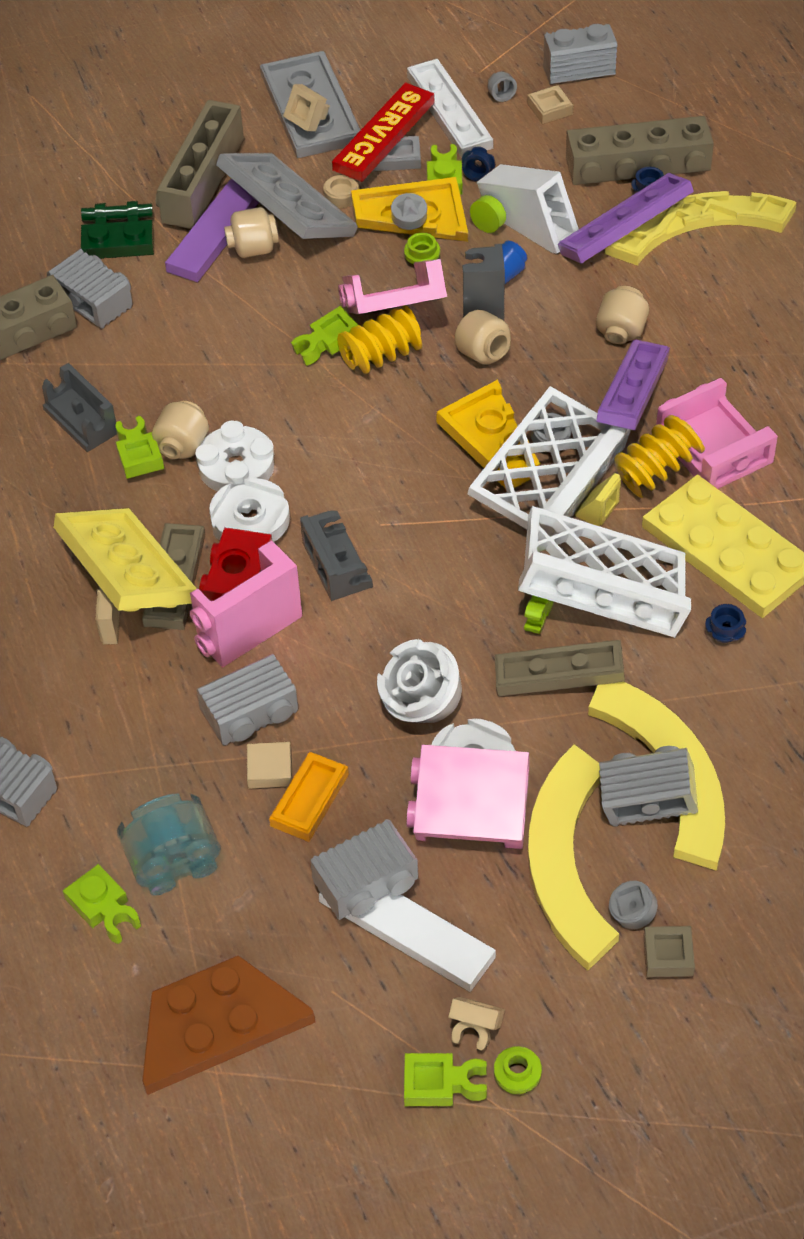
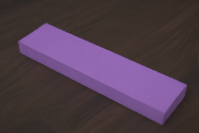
[558,173,694,263]
[165,178,259,282]
[596,340,670,430]

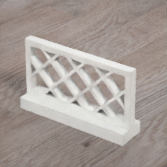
[468,386,631,537]
[518,506,691,638]

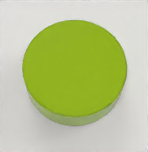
[470,195,506,233]

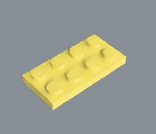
[642,474,804,619]
[53,508,197,612]

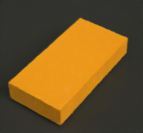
[269,751,349,842]

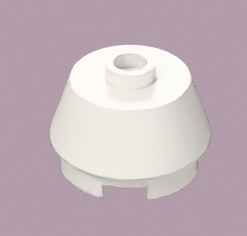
[377,639,462,723]

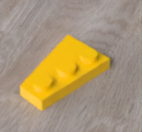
[351,177,468,242]
[436,379,540,489]

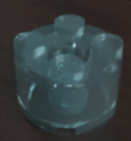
[117,793,221,896]

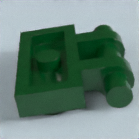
[80,201,154,259]

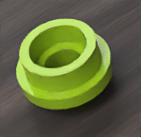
[404,233,440,264]
[494,1046,542,1094]

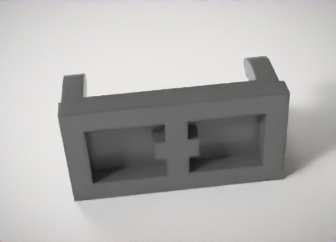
[462,244,505,321]
[42,363,117,452]
[300,510,373,601]

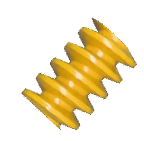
[337,305,422,374]
[614,415,705,498]

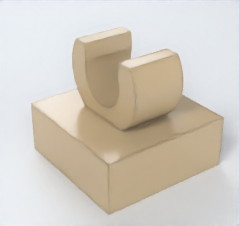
[283,84,330,132]
[448,997,505,1050]

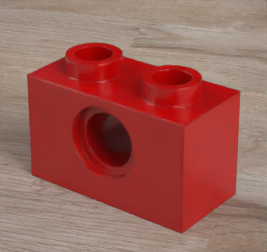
[199,527,272,601]

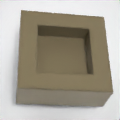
[644,926,695,977]

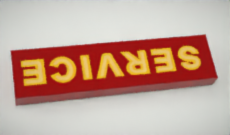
[332,82,435,182]

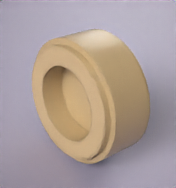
[323,175,359,208]

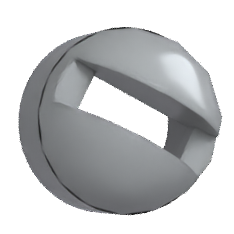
[487,71,517,102]

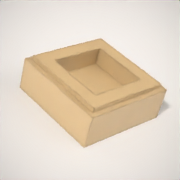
[527,85,573,124]
[95,587,120,644]
[247,742,292,789]

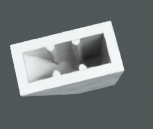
[477,164,579,254]

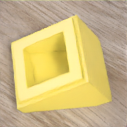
[575,473,621,526]

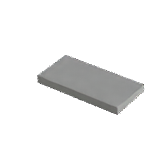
[260,51,360,158]
[216,153,358,239]

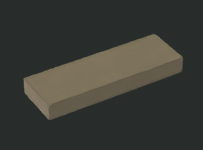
[142,523,205,630]
[495,639,625,696]

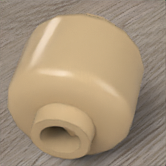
[224,207,279,258]
[596,286,649,345]
[455,310,511,365]
[152,401,209,459]

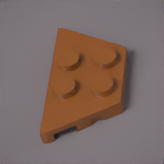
[142,956,315,1095]

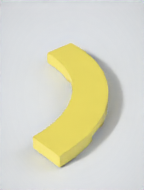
[605,191,797,266]
[588,682,725,871]
[528,744,619,971]

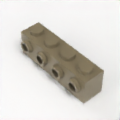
[155,100,244,229]
[566,116,714,185]
[0,275,77,360]

